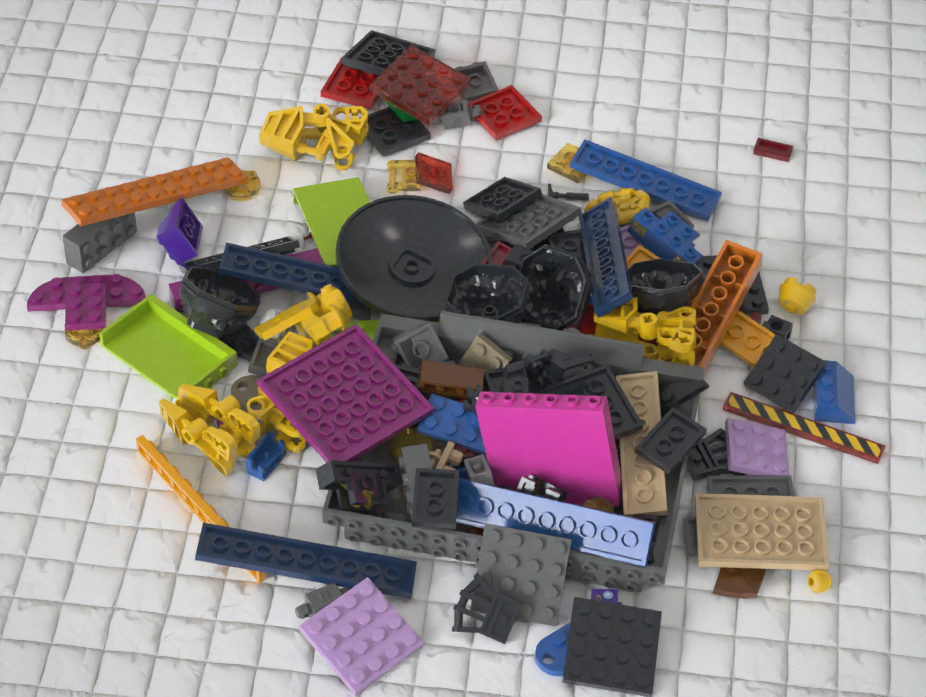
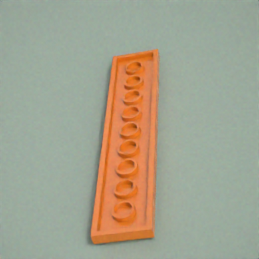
[61,157,248,227]

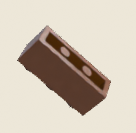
[418,360,484,400]

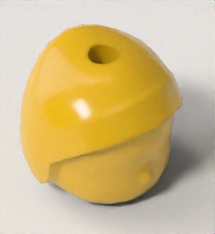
[808,569,832,593]

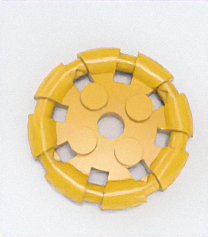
[584,188,650,225]

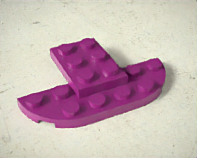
[27,274,146,331]

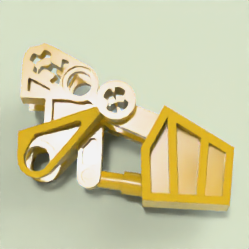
[259,103,369,171]
[594,297,696,366]
[247,331,313,453]
[159,384,261,476]

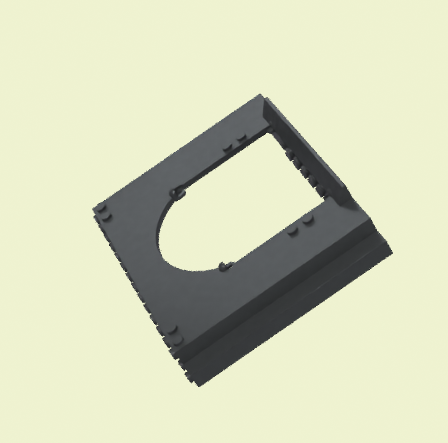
[322,311,705,592]

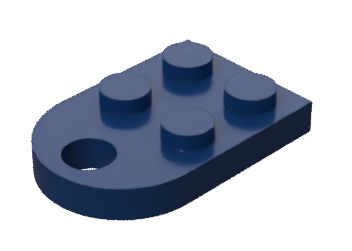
[535,622,570,676]

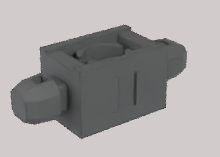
[430,99,482,130]
[295,583,351,619]

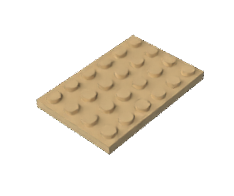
[694,493,830,571]

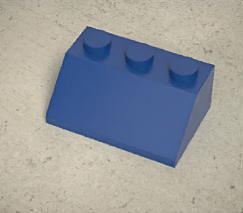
[813,360,856,424]

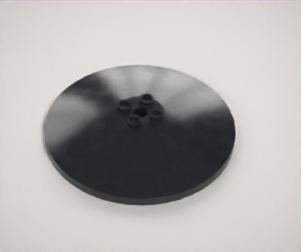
[335,195,492,322]

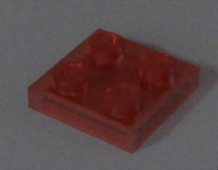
[415,152,453,194]

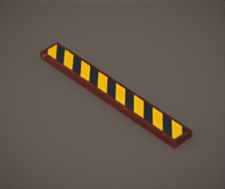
[723,392,886,464]

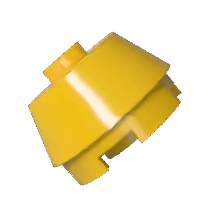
[778,277,817,315]

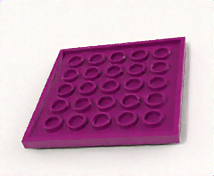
[257,324,434,463]

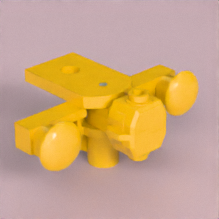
[254,284,352,348]

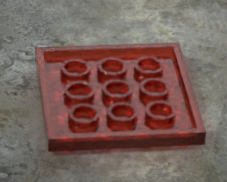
[369,44,471,125]

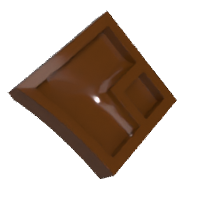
[713,567,766,599]

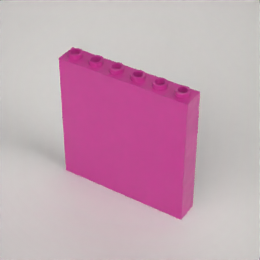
[475,392,623,506]

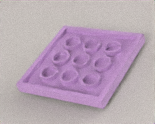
[299,577,424,696]

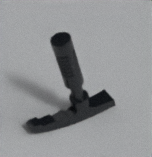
[548,184,589,201]

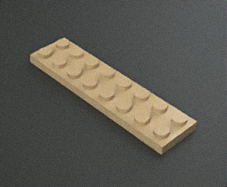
[616,371,668,517]

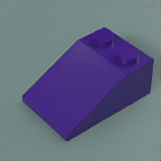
[156,197,203,265]

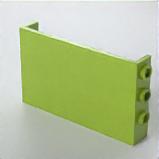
[293,177,370,267]
[99,294,238,399]

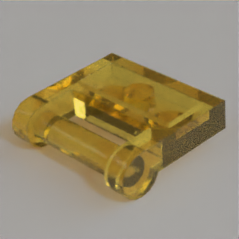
[387,160,421,194]

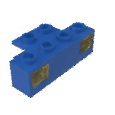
[627,207,703,267]

